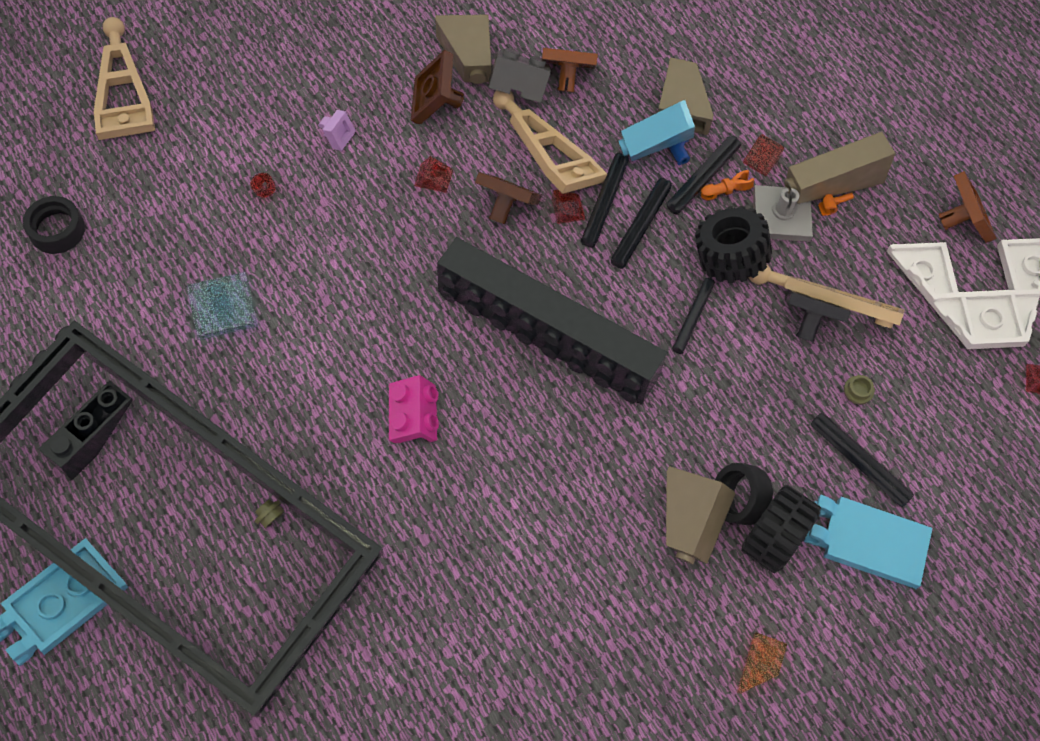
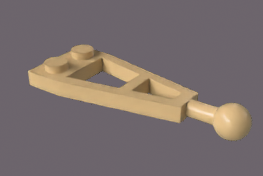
[94,17,155,140]
[493,90,607,194]
[749,264,905,328]

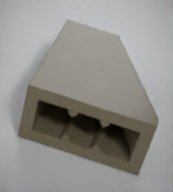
[435,14,491,84]
[658,57,714,135]
[666,466,736,565]

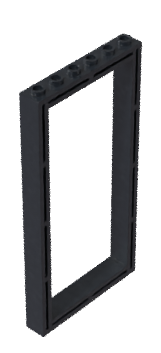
[0,320,383,718]

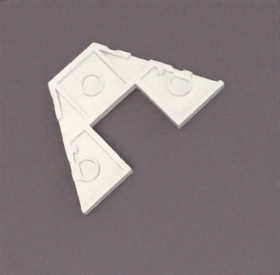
[887,238,1040,349]

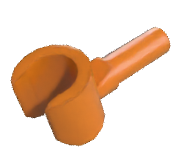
[818,192,854,216]

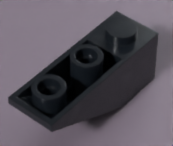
[38,380,133,481]

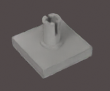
[753,185,813,242]

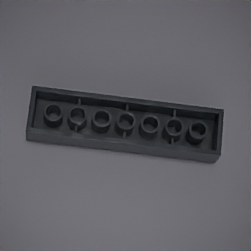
[437,237,668,405]

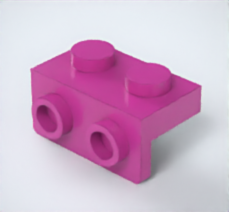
[389,375,439,443]

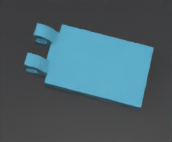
[804,495,932,589]
[0,538,128,666]

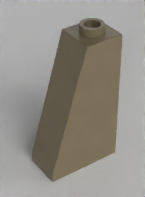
[784,131,896,204]

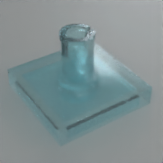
[187,272,258,341]

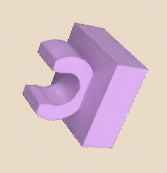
[318,110,356,151]

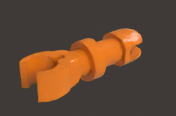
[701,170,754,201]

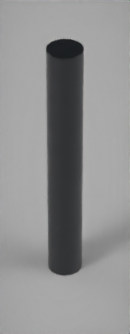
[672,278,715,354]

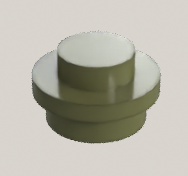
[844,375,875,405]
[254,499,285,529]

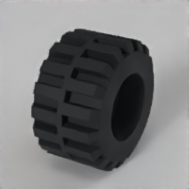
[695,206,772,283]
[741,484,821,574]

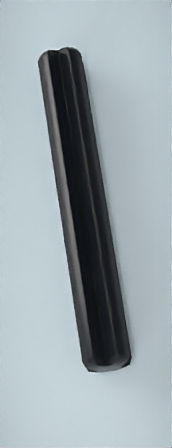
[667,135,741,214]
[581,153,629,248]
[611,177,672,269]
[811,413,914,507]

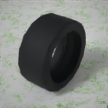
[23,196,85,254]
[715,463,773,526]

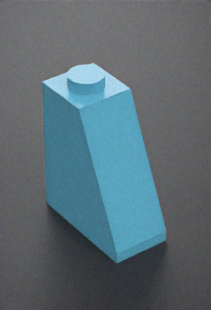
[618,100,695,161]

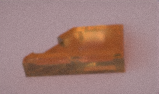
[737,632,787,694]

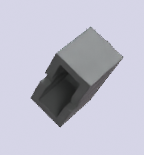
[489,48,551,103]

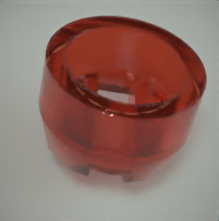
[250,172,276,198]

